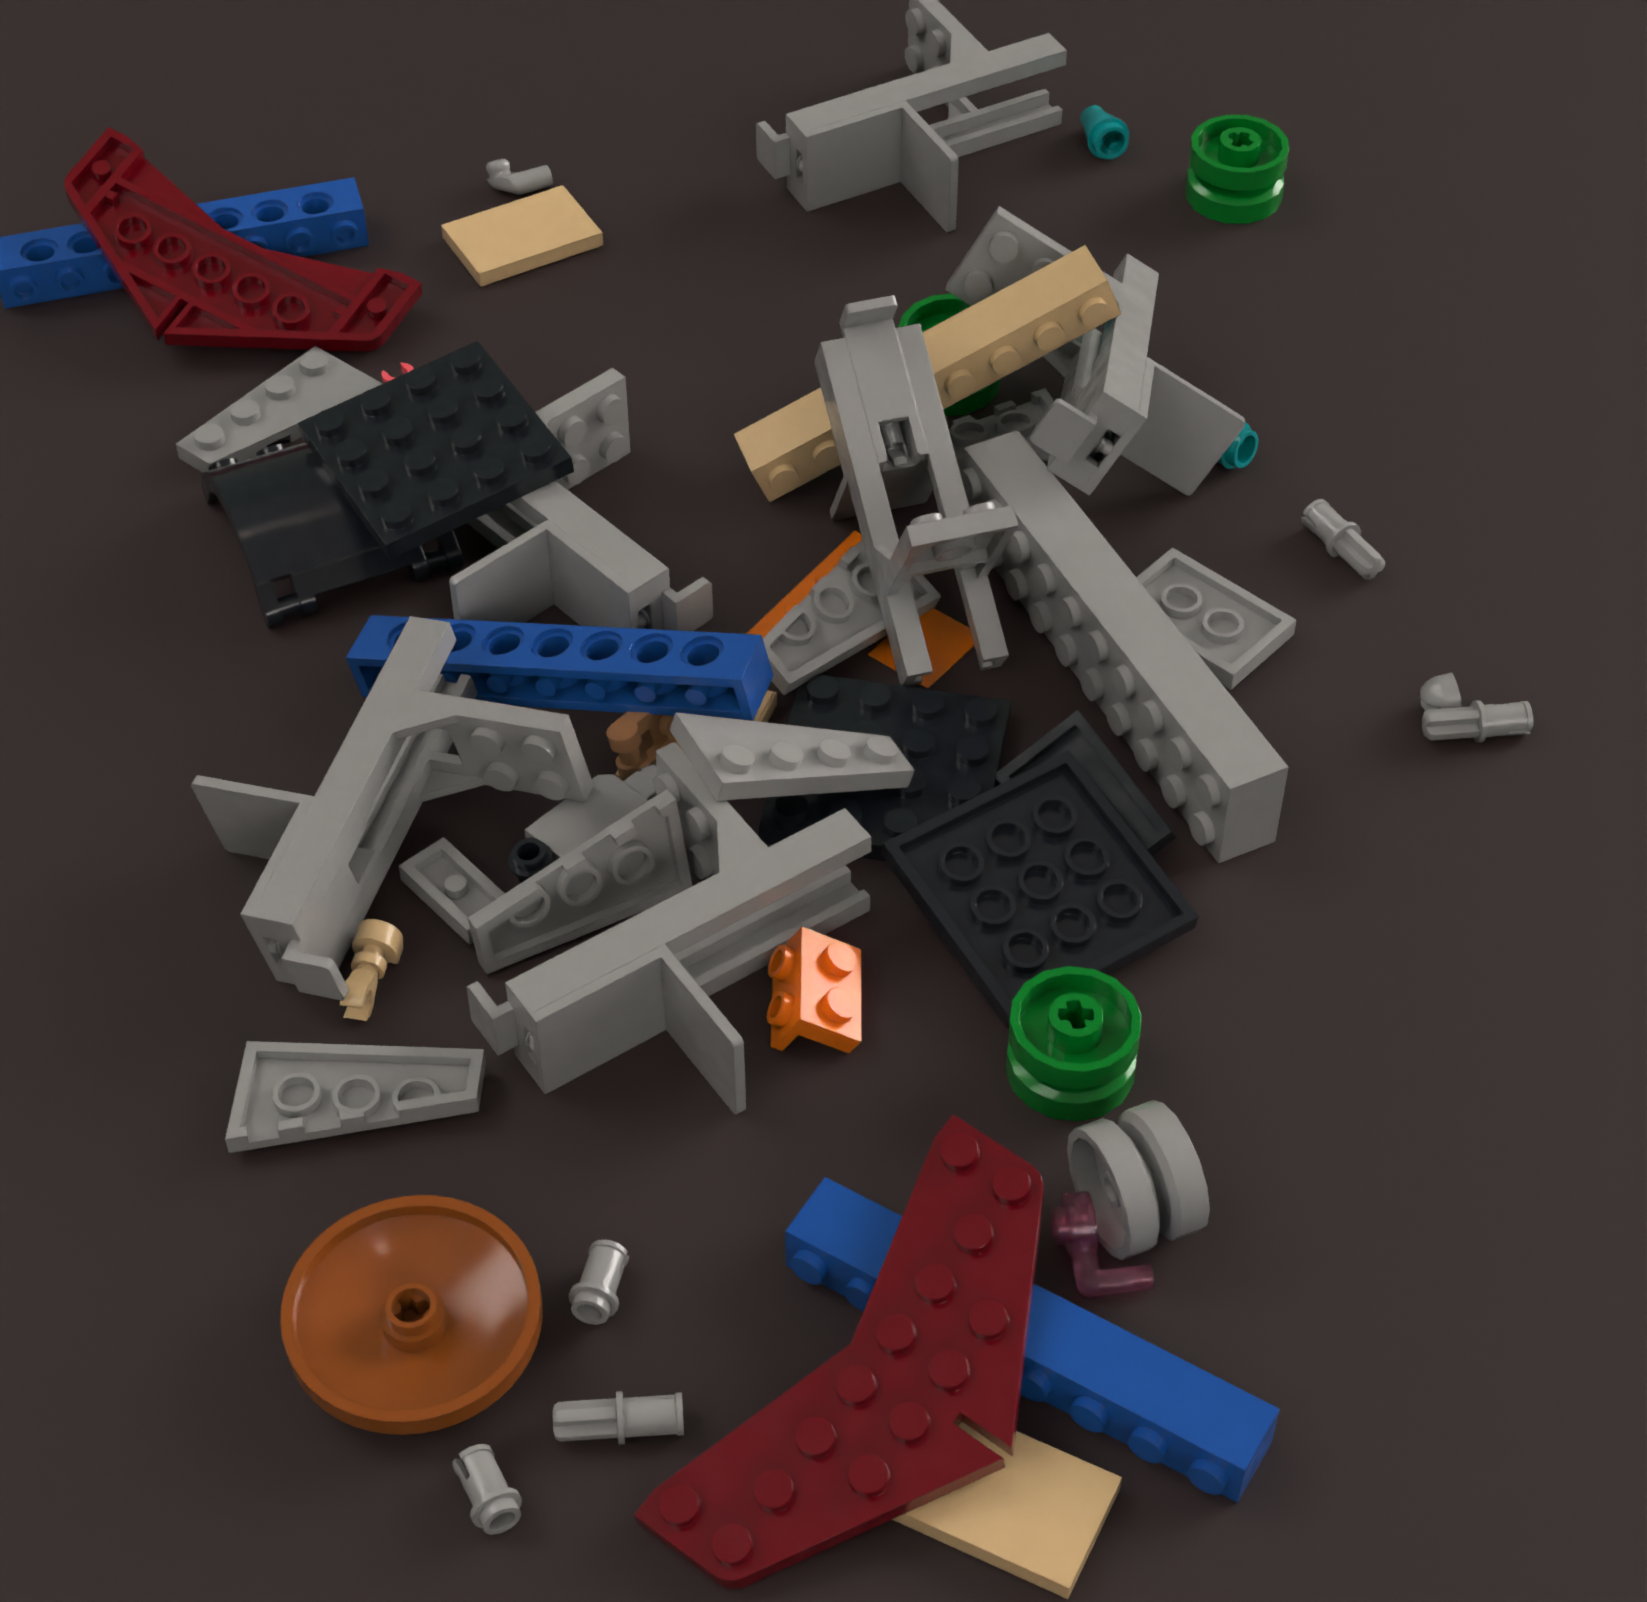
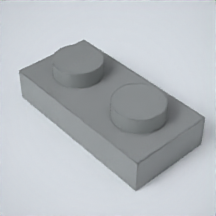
[398,837,505,945]

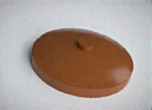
[280,1195,543,1435]

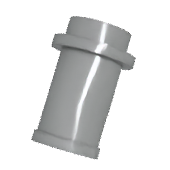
[569,1239,629,1325]
[452,1444,522,1535]

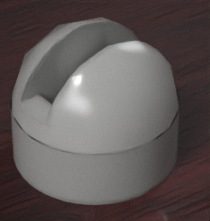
[1420,672,1462,711]

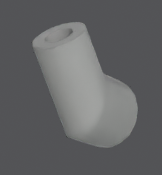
[486,158,553,195]

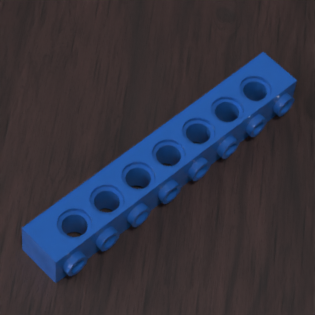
[0,177,369,309]
[346,615,773,721]

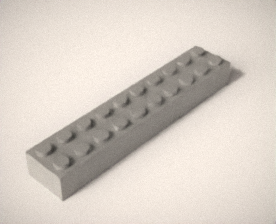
[960,430,1289,864]

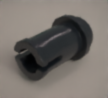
[508,838,553,884]

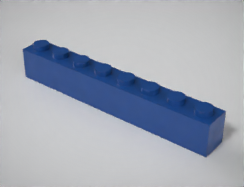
[785,1177,1280,1503]

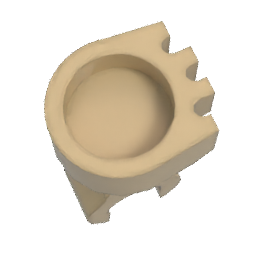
[340,919,403,1021]

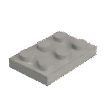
[1136,547,1296,690]

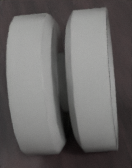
[1067,1100,1210,1260]

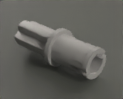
[1301,499,1385,580]
[1422,700,1533,743]
[552,1391,684,1445]

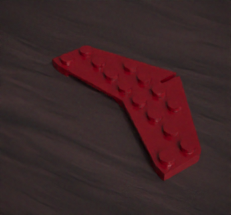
[64,127,422,352]
[634,1114,1044,1589]

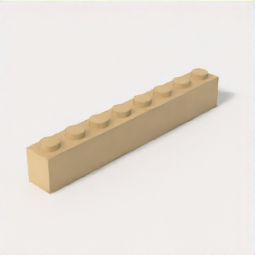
[734,245,1121,503]

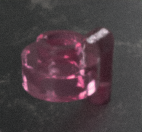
[1050,1190,1154,1297]

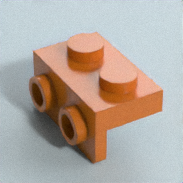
[767,927,861,1053]

